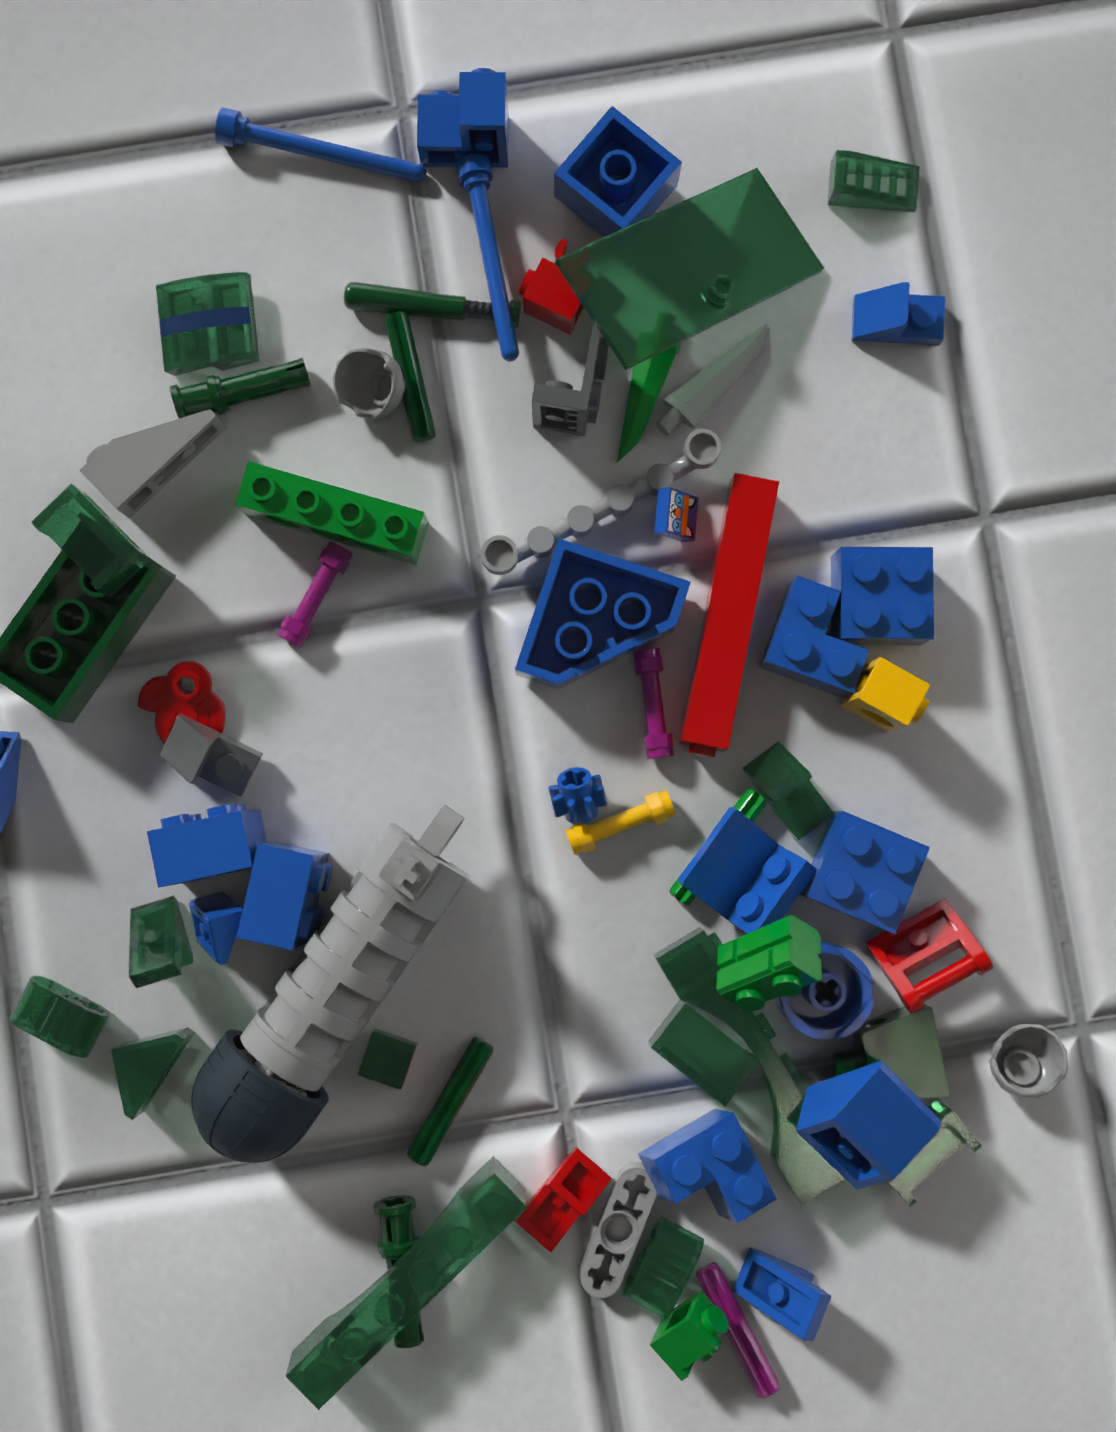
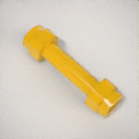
[565,790,676,855]

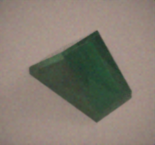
[111,1027,195,1120]

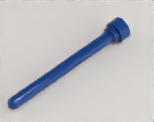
[215,107,427,182]
[455,153,519,362]

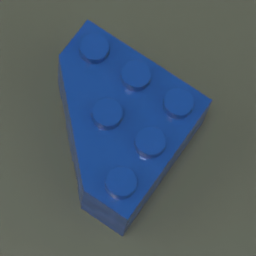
[515,538,691,689]

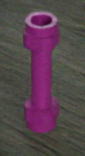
[277,541,353,648]
[633,648,674,759]

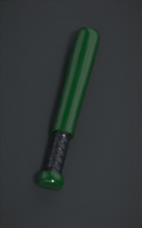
[344,282,521,328]

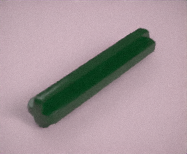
[384,311,436,442]
[407,1037,494,1167]

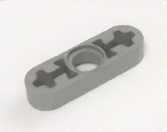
[580,1162,657,1298]

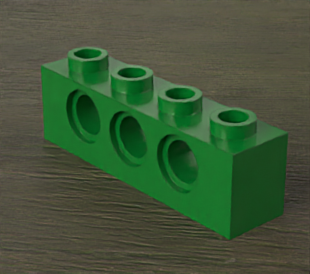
[235,461,429,565]

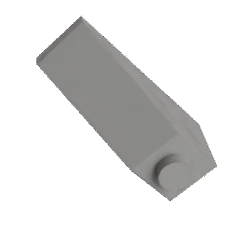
[79,409,227,518]

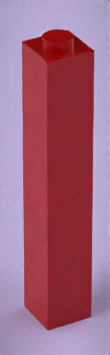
[679,473,780,758]

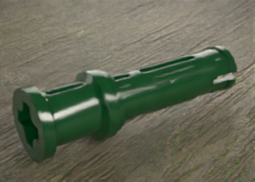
[170,357,311,419]
[374,1195,424,1348]

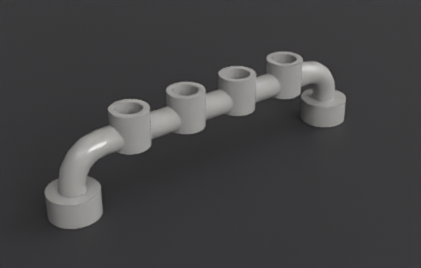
[481,429,722,575]

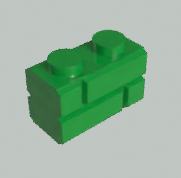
[716,914,822,1011]

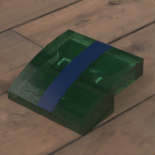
[156,272,259,376]

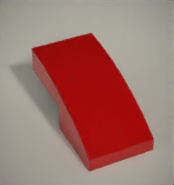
[513,1147,612,1253]

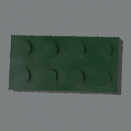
[0,515,176,723]

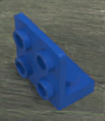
[678,807,817,934]

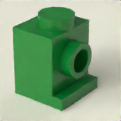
[650,1291,728,1381]

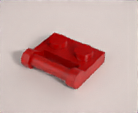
[866,898,993,1014]

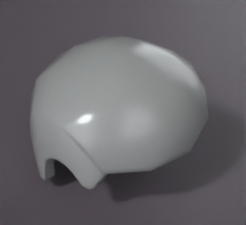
[333,347,406,420]
[989,1024,1068,1098]

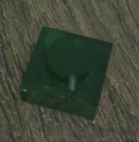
[358,1028,418,1090]

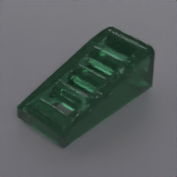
[827,150,920,212]

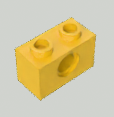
[839,657,930,732]

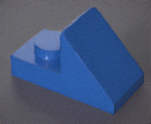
[851,282,945,345]
[733,1248,831,1341]

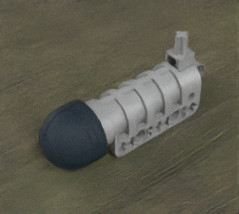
[191,805,469,1163]

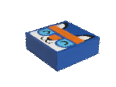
[654,487,699,542]

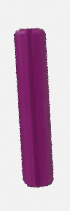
[696,1262,780,1399]

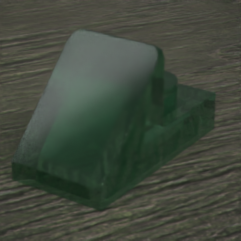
[742,741,834,841]
[129,895,193,989]

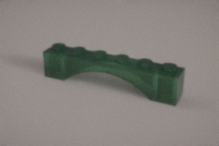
[653,927,845,1206]
[285,1156,527,1410]

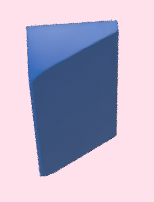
[189,892,243,965]

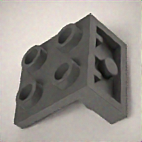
[532,320,610,436]

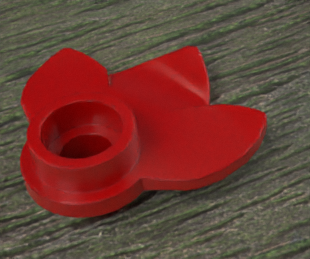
[137,661,226,744]

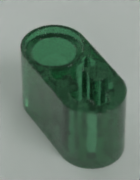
[9,975,110,1058]
[622,1216,704,1320]

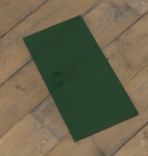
[555,168,824,371]

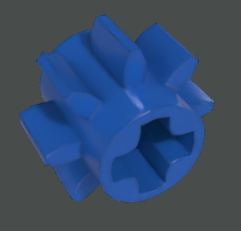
[549,767,607,824]

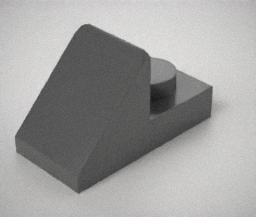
[160,713,263,797]

